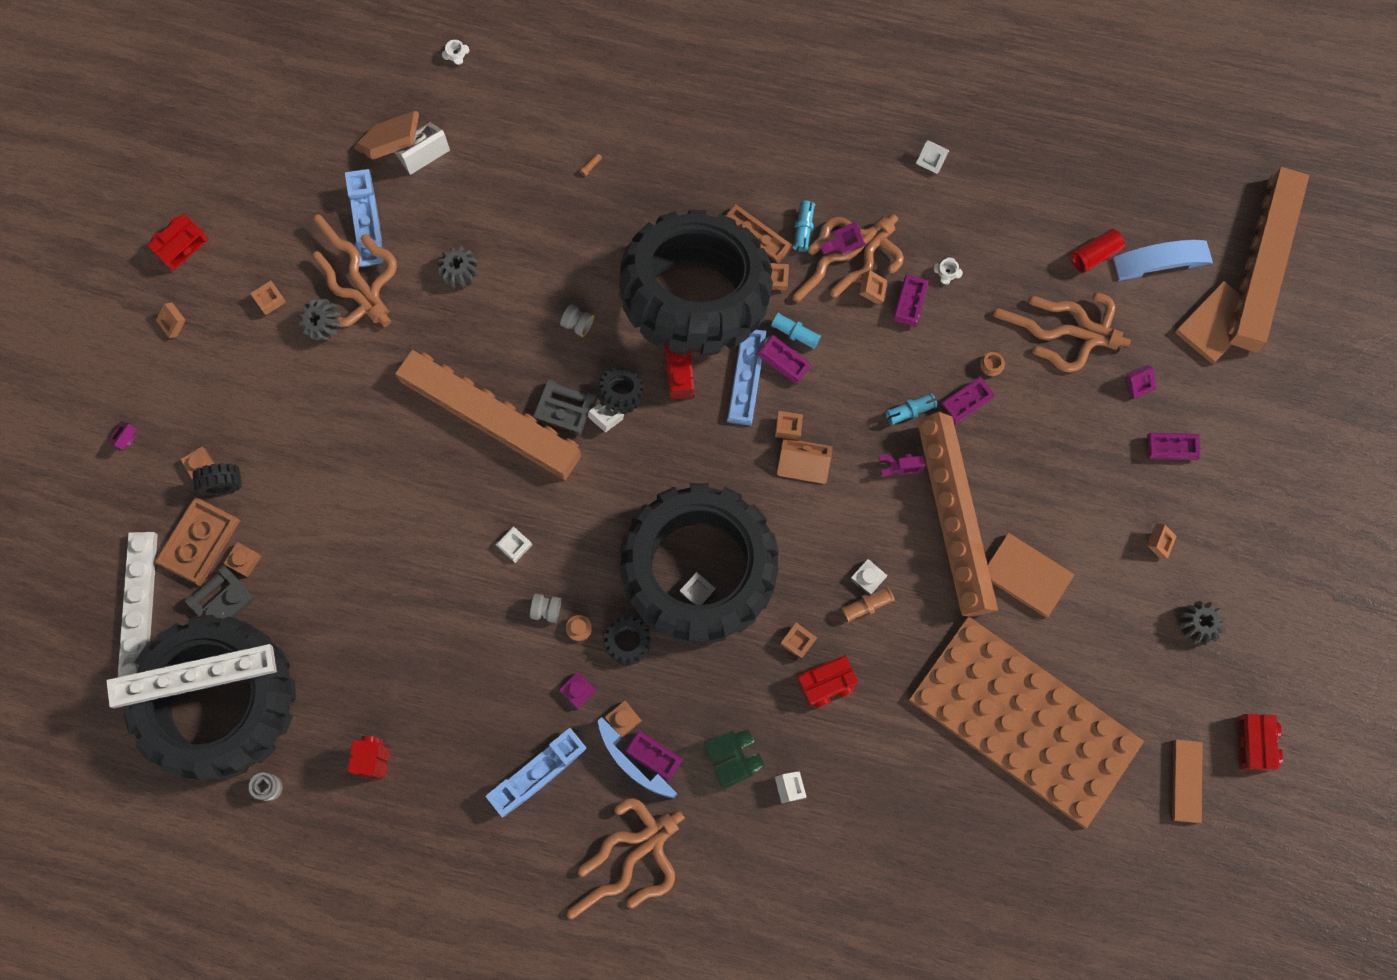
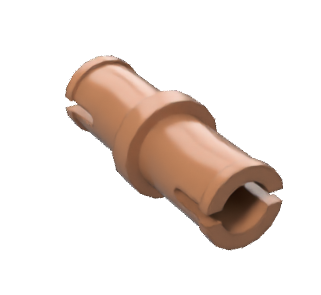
[841,586,895,623]

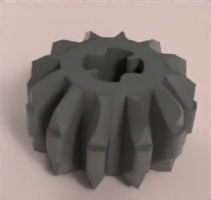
[437,246,479,289]
[298,299,342,340]
[1179,601,1226,645]

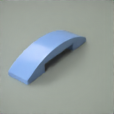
[345,169,383,268]
[1112,240,1213,281]
[598,717,677,799]
[486,728,587,818]

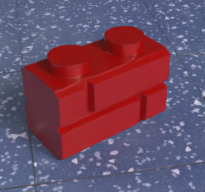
[147,213,209,271]
[665,345,695,401]
[796,655,859,709]
[1237,714,1283,771]
[348,736,390,779]

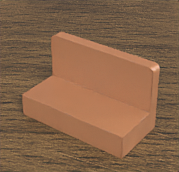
[777,438,833,484]

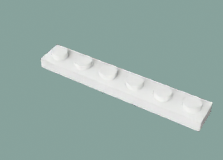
[118,532,158,677]
[106,644,277,708]

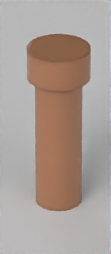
[579,153,602,177]

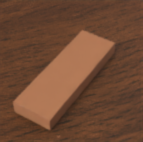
[725,204,792,264]
[1172,739,1203,824]

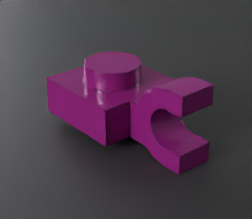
[820,221,866,255]
[878,454,925,477]

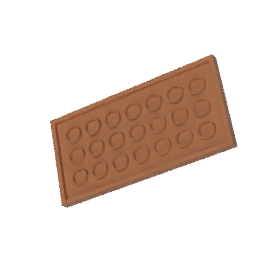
[908,616,1144,829]

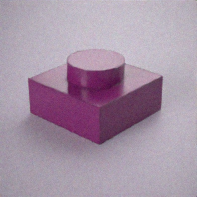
[1126,364,1156,399]
[107,421,137,450]
[559,672,597,709]

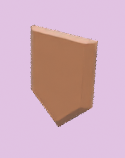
[354,111,419,159]

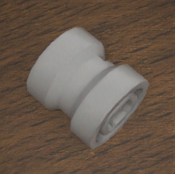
[560,304,594,337]
[530,593,561,623]
[249,772,283,801]

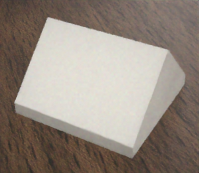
[394,122,450,175]

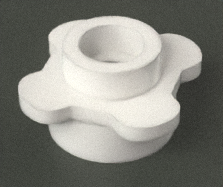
[442,40,469,65]
[934,257,962,285]

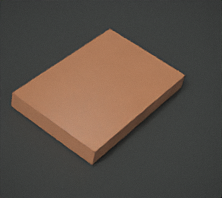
[1175,281,1242,365]
[154,497,241,587]
[988,533,1075,618]

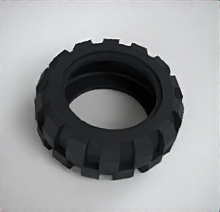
[619,209,773,356]
[619,483,779,644]
[123,615,296,782]

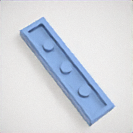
[727,330,766,426]

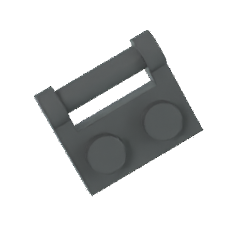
[533,379,596,436]
[184,565,256,618]

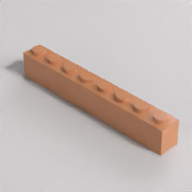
[1228,167,1309,353]
[395,350,581,480]
[917,412,998,617]

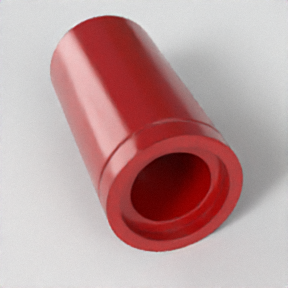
[1070,228,1125,273]

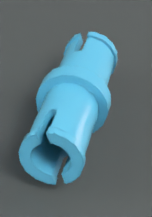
[793,201,815,252]
[771,313,821,349]
[885,393,937,425]

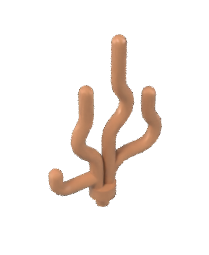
[312,214,397,327]
[792,214,904,302]
[993,292,1131,373]
[566,798,685,919]

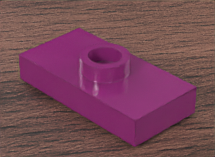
[892,274,929,327]
[757,335,811,385]
[940,376,995,425]
[1146,433,1201,460]
[624,730,683,782]

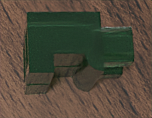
[704,730,765,791]

